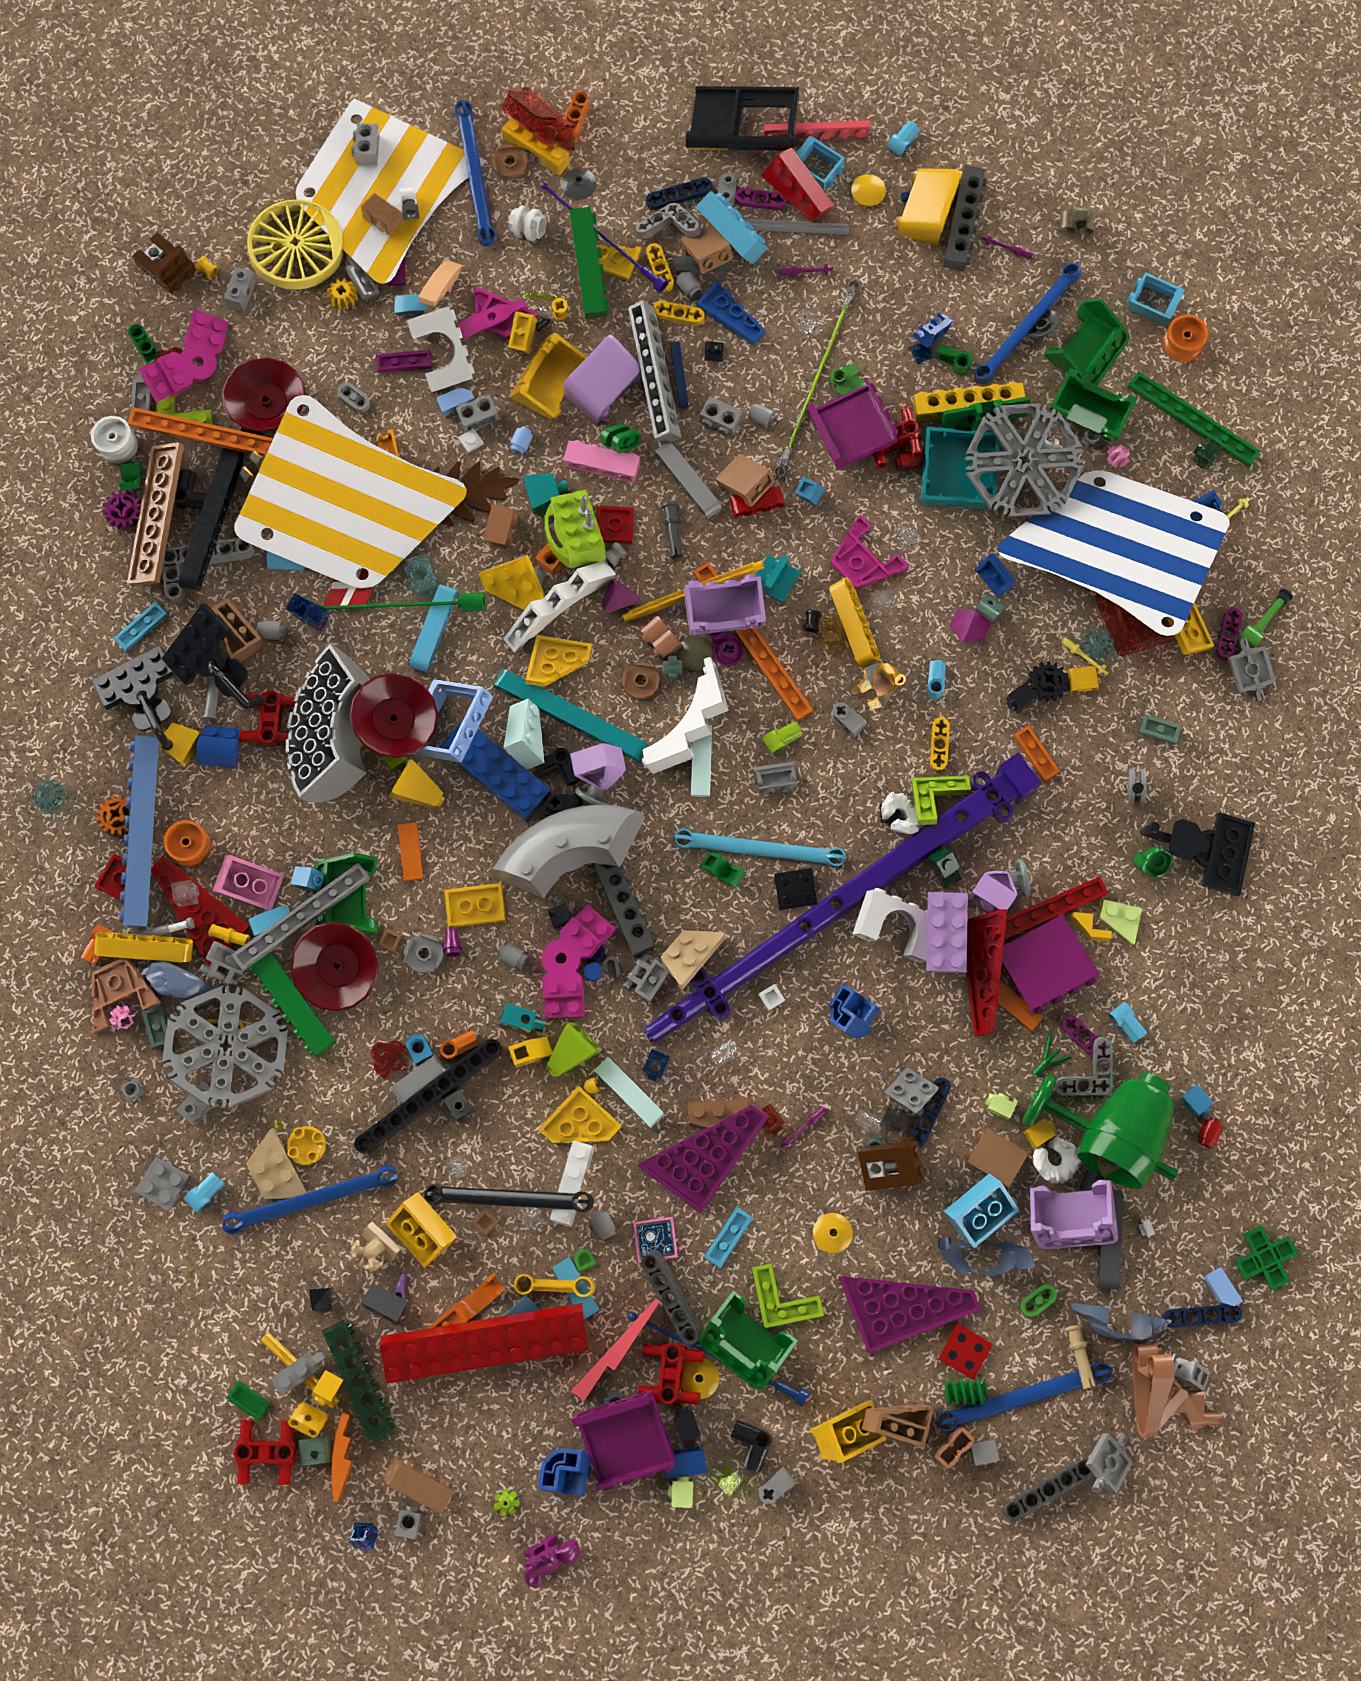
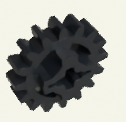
[1027,661,1069,702]

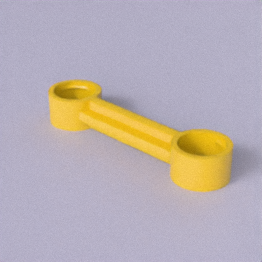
[514,1274,595,1297]

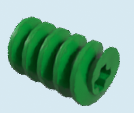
[944,1379,987,1405]

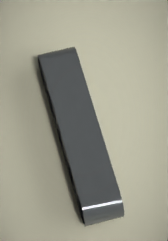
[1097,1190,1123,1290]
[641,1250,703,1345]
[1002,1459,1093,1521]

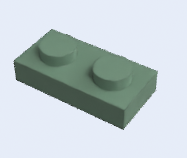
[1139,714,1182,745]
[142,1005,167,1049]

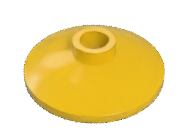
[813,1213,853,1253]
[682,1359,719,1399]

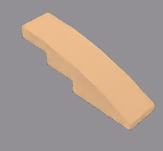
[418,260,463,307]

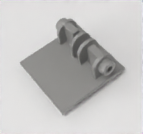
[884,1067,939,1116]

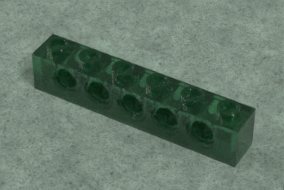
[322,1320,396,1445]

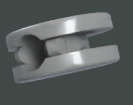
[1128,768,1147,804]

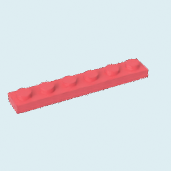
[764,120,870,140]

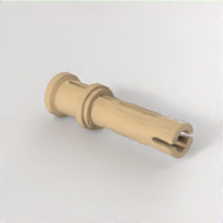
[1065,1324,1096,1389]

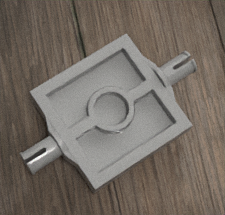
[1228,638,1276,701]
[1085,1433,1133,1494]

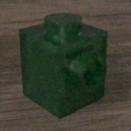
[1193,437,1224,470]

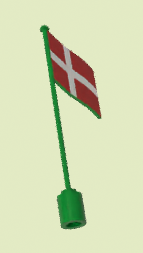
[319,568,487,612]

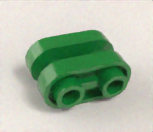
[600,423,641,453]

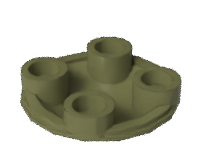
[677,636,714,671]

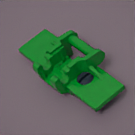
[942,397,1030,432]

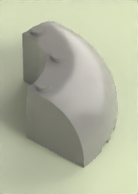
[286,644,370,802]
[491,805,645,898]

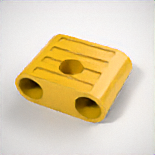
[1066,666,1099,693]
[288,1402,329,1438]

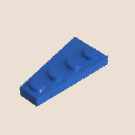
[696,280,765,346]

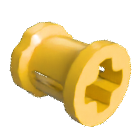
[195,256,220,280]
[552,298,568,320]

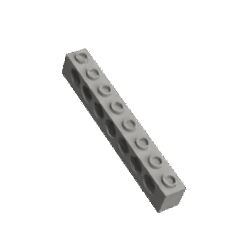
[628,300,681,444]

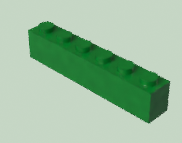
[569,206,609,319]
[249,952,336,1057]

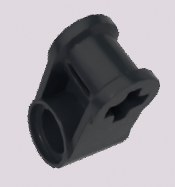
[546,793,583,815]

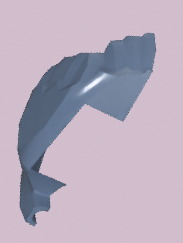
[137,961,225,1010]
[938,1237,1035,1277]
[1071,1303,1172,1342]

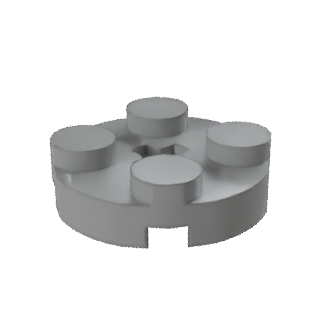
[404,934,444,974]

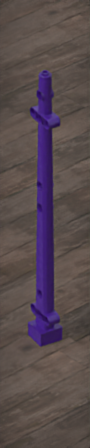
[644,753,1041,1043]

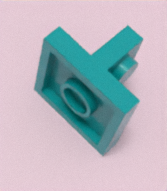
[756,554,801,604]

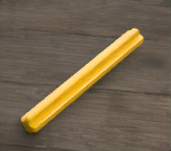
[261,1333,340,1408]

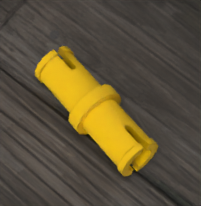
[209,924,250,946]

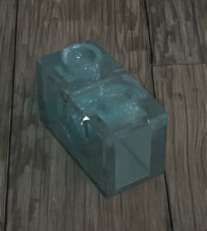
[404,553,438,599]

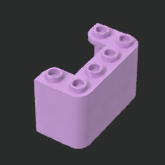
[684,574,766,635]

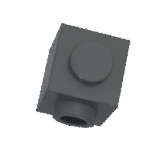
[444,1089,474,1122]

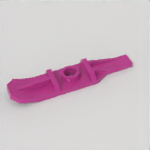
[457,299,527,338]

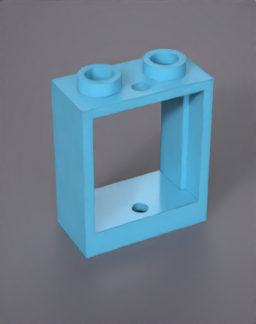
[796,136,845,191]
[1127,272,1185,327]

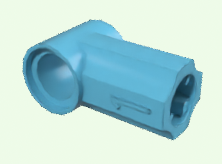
[887,121,920,157]
[926,660,946,700]
[1108,1002,1147,1043]
[184,1172,225,1213]

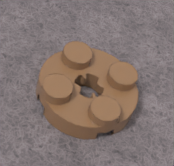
[492,144,528,180]
[622,662,659,700]

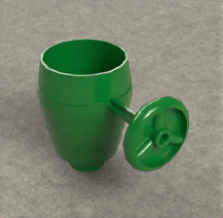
[1022,1072,1178,1190]

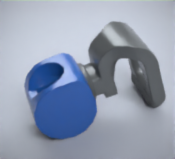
[584,956,621,982]

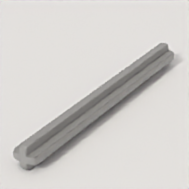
[744,219,849,235]

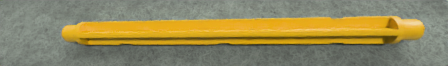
[622,561,764,622]

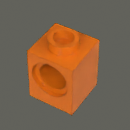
[535,544,565,576]

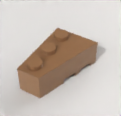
[688,1100,748,1129]
[862,1404,934,1448]
[383,1456,454,1514]

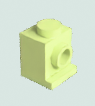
[985,1093,1018,1120]

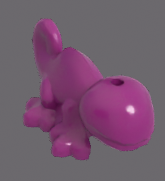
[523,1535,580,1587]

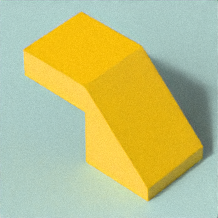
[1070,912,1112,942]

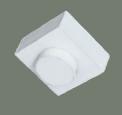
[458,428,484,454]
[758,984,785,1011]

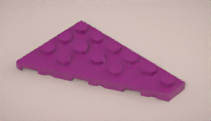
[638,1104,769,1213]
[839,1276,981,1353]

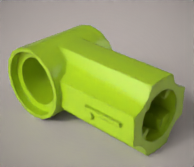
[762,721,803,755]

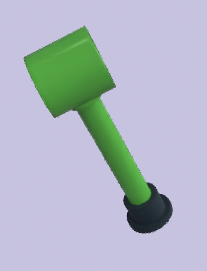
[1238,588,1293,648]

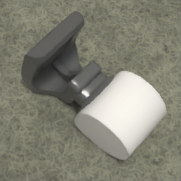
[400,187,420,220]

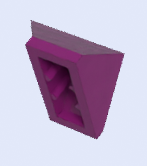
[602,578,641,613]
[950,609,991,643]

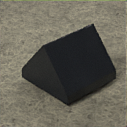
[1079,1170,1105,1191]

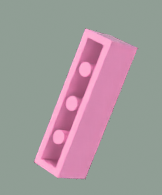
[563,440,640,483]

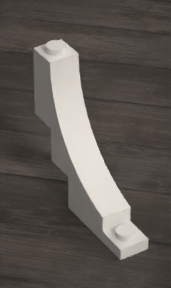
[504,561,616,653]
[642,657,729,774]

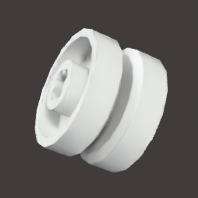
[91,416,139,464]

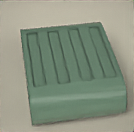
[975,594,1006,623]
[298,1436,332,1466]

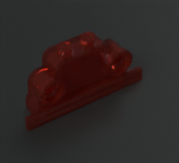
[501,87,575,151]

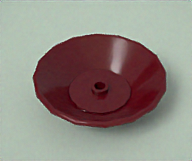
[222,358,306,432]
[350,673,438,758]
[290,922,379,1012]

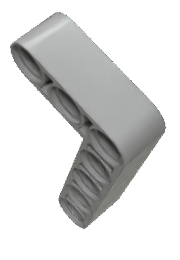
[162,538,255,605]

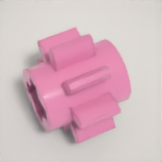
[1107,445,1130,468]
[109,1005,135,1030]

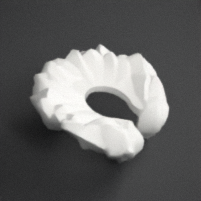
[881,792,924,834]
[1033,1137,1081,1184]

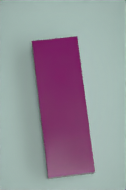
[376,350,432,373]

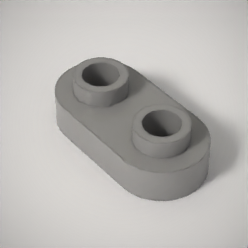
[718,173,737,206]
[337,383,370,413]

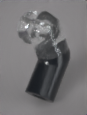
[535,305,551,332]

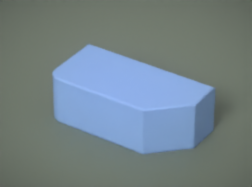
[437,387,475,416]
[1205,1267,1243,1306]

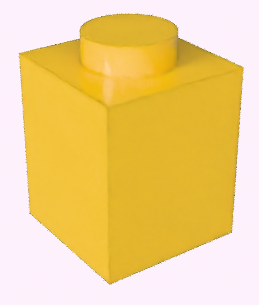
[1023,1118,1056,1149]
[311,1370,343,1406]

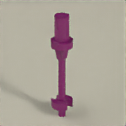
[982,234,1034,259]
[780,264,834,277]
[780,1106,828,1150]

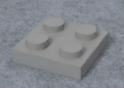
[135,1156,191,1211]

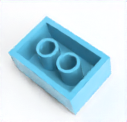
[944,1173,1020,1248]

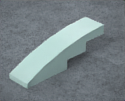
[691,725,712,797]
[594,1057,665,1128]

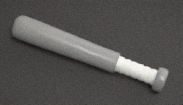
[130,917,195,936]

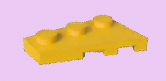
[596,245,642,281]

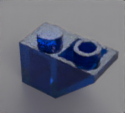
[285,593,330,632]

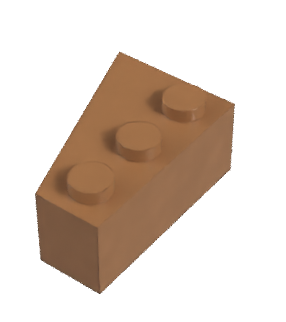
[212,598,262,662]

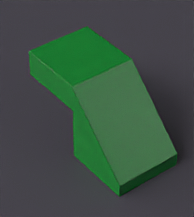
[119,460,142,491]
[700,851,746,888]

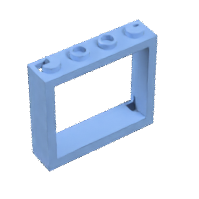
[415,680,493,763]

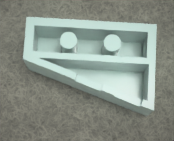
[503,699,544,770]

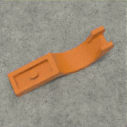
[426,1272,507,1329]

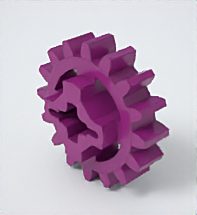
[102,490,142,530]

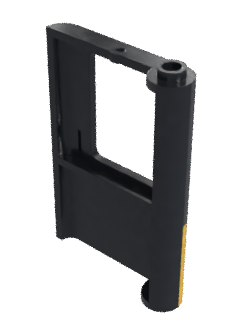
[686,86,800,151]

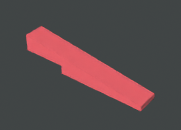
[571,1298,660,1401]

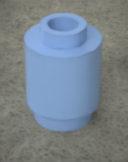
[509,427,533,456]

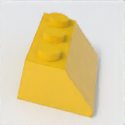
[385,1192,457,1268]

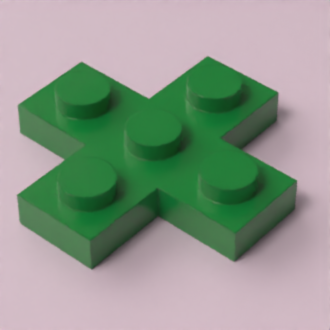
[1234,1226,1298,1290]

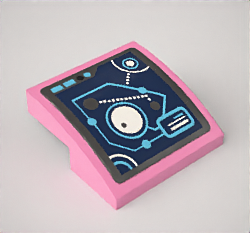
[633,1217,678,1263]

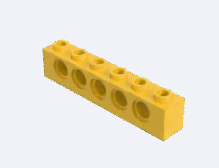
[913,382,1025,421]

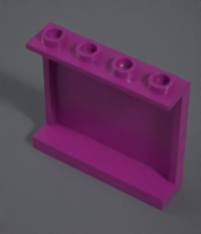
[806,377,899,470]
[1002,915,1100,1015]
[571,1390,677,1491]

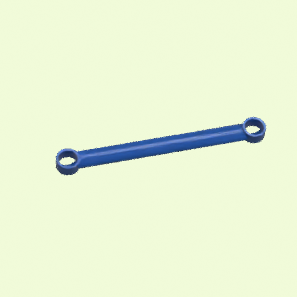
[455,100,496,246]
[975,263,1081,384]
[222,1165,398,1235]
[936,1362,1112,1432]

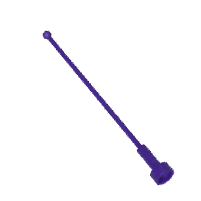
[541,183,668,293]

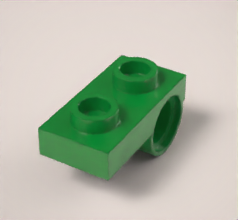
[935,345,974,375]

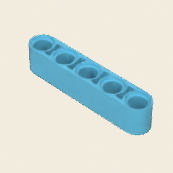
[409,584,458,673]

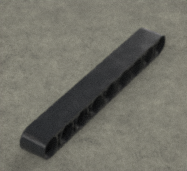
[178,448,244,591]
[354,1039,502,1154]

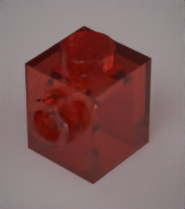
[762,1103,785,1136]

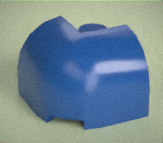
[829,983,880,1038]
[537,1448,591,1496]

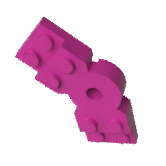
[138,309,229,403]
[542,904,616,1019]

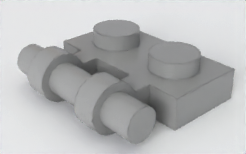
[199,941,244,987]
[623,953,669,1003]

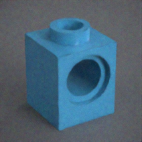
[795,477,825,506]
[290,866,325,892]
[405,1033,434,1066]
[1179,1085,1214,1117]

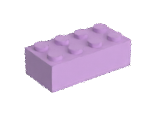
[926,892,968,974]

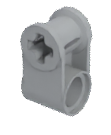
[831,702,867,738]
[758,1466,797,1504]

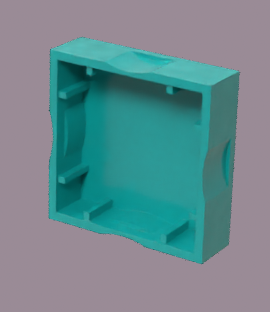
[920,427,1000,510]

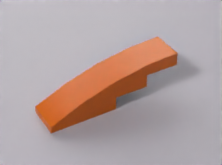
[331,1412,354,1502]

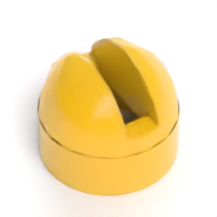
[584,1077,600,1094]

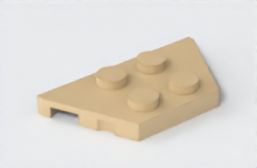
[661,930,726,990]
[246,1128,307,1199]

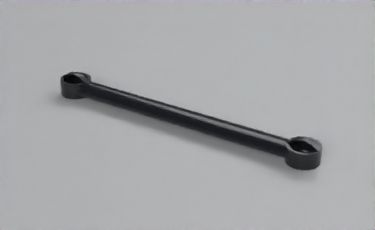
[424,1184,594,1213]

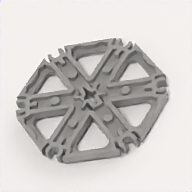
[964,403,1084,517]
[162,986,288,1109]

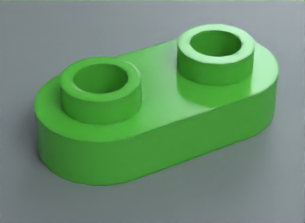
[1019,1284,1057,1317]

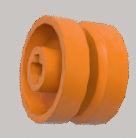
[1163,314,1208,363]
[163,820,212,867]

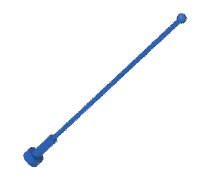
[628,1312,809,1407]

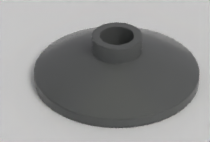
[561,168,596,200]
[1027,310,1060,338]

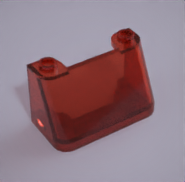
[1095,592,1175,656]

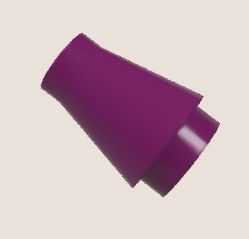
[443,927,462,957]

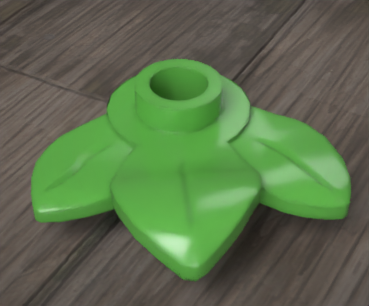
[830,364,865,396]

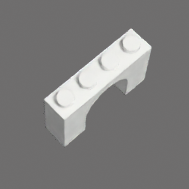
[406,307,475,392]
[852,888,927,963]
[550,1140,594,1227]

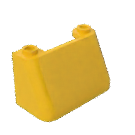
[896,168,963,246]
[509,333,587,419]

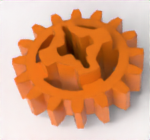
[96,795,130,837]

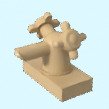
[351,1222,401,1272]

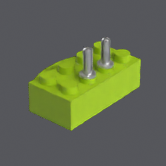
[545,490,606,568]

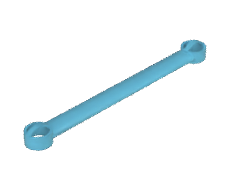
[674,829,846,868]

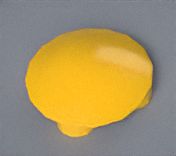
[851,174,886,206]
[287,1126,326,1165]

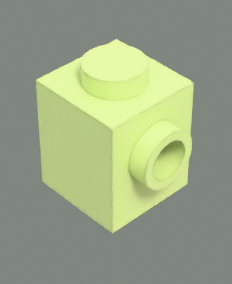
[668,1476,693,1508]

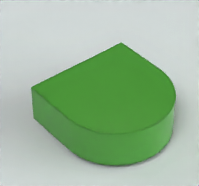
[574,1249,597,1273]

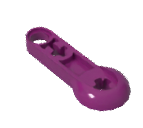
[708,631,744,666]

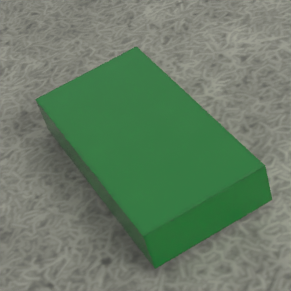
[226,1380,272,1421]

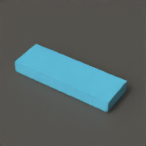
[113,601,169,652]
[704,1207,753,1268]
[552,1257,600,1319]

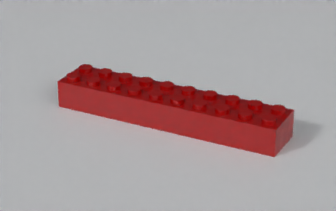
[379,1303,589,1384]

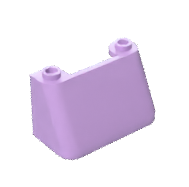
[563,335,643,424]
[1030,1180,1118,1249]

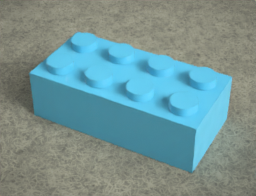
[696,191,768,264]

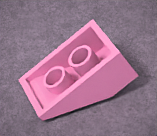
[212,855,284,911]

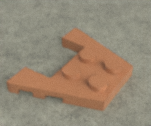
[92,958,161,1034]

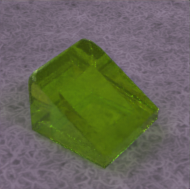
[714,1466,744,1496]

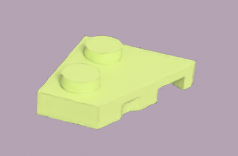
[1099,899,1142,945]

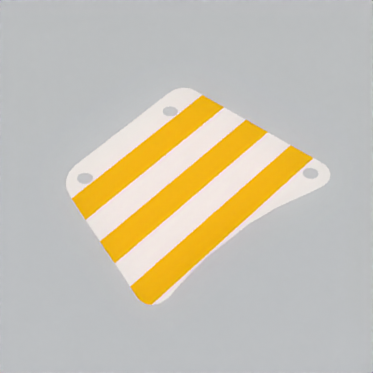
[296,99,487,284]
[234,395,467,588]

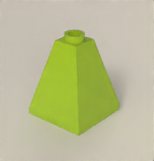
[547,1022,603,1077]

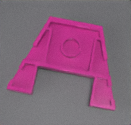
[830,514,909,590]

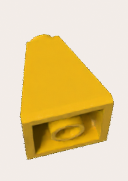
[388,759,445,808]

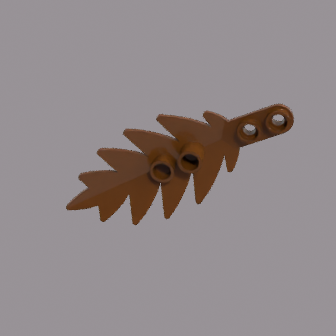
[433,461,519,527]

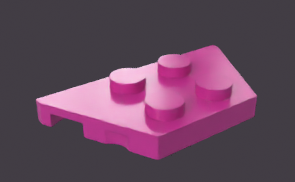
[475,287,539,340]

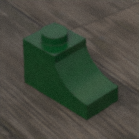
[927,847,961,889]

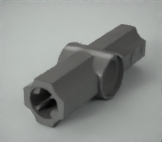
[675,256,729,275]

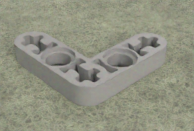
[635,203,701,239]
[1054,1037,1113,1096]

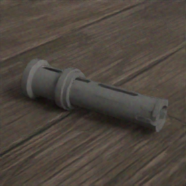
[661,501,682,558]

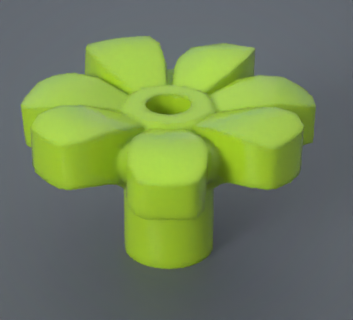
[494,1489,520,1516]

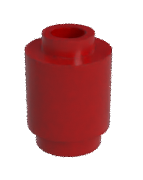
[895,450,923,471]
[1197,1118,1223,1149]

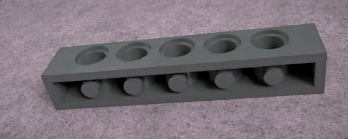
[943,165,987,271]
[592,863,656,957]

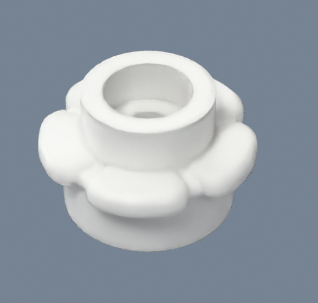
[1139,1219,1155,1238]

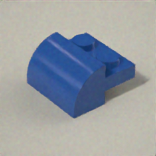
[197,725,242,768]

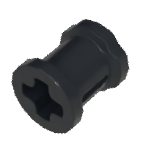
[803,609,822,633]

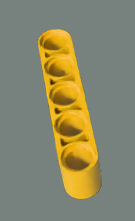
[829,577,880,668]
[94,932,193,962]

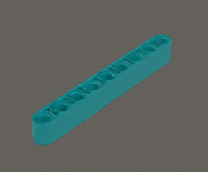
[493,669,649,763]

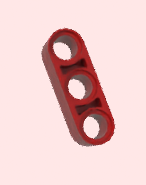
[729,486,785,519]

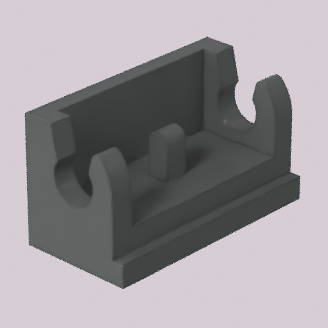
[361,1283,408,1325]

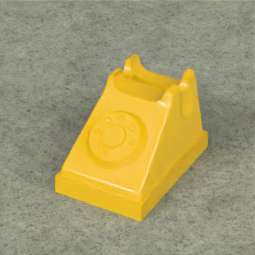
[809,1400,887,1463]

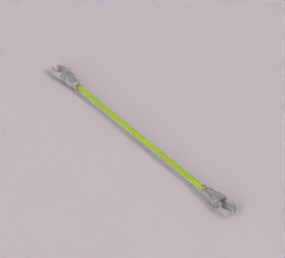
[774,279,859,480]

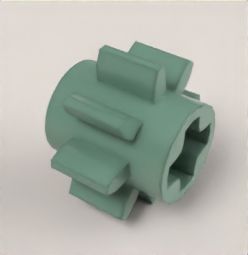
[663,656,682,680]

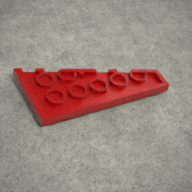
[151,855,251,966]
[966,909,1007,1037]

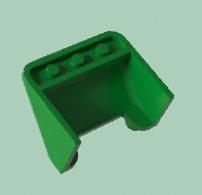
[1044,298,1129,386]
[313,853,377,935]

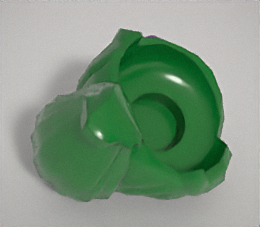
[1133,846,1173,878]

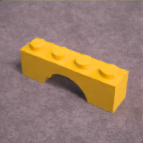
[501,116,570,176]

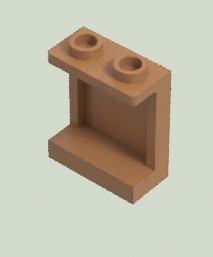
[680,224,733,274]
[715,453,775,507]
[965,1128,1029,1189]

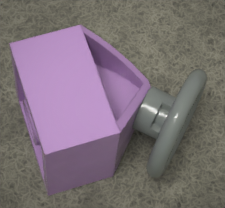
[570,743,626,805]
[968,858,1030,913]

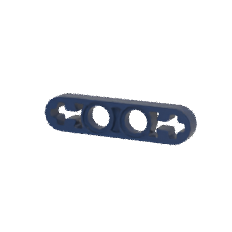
[646,178,712,210]
[670,341,688,408]
[908,1078,951,1148]
[1162,1305,1242,1328]

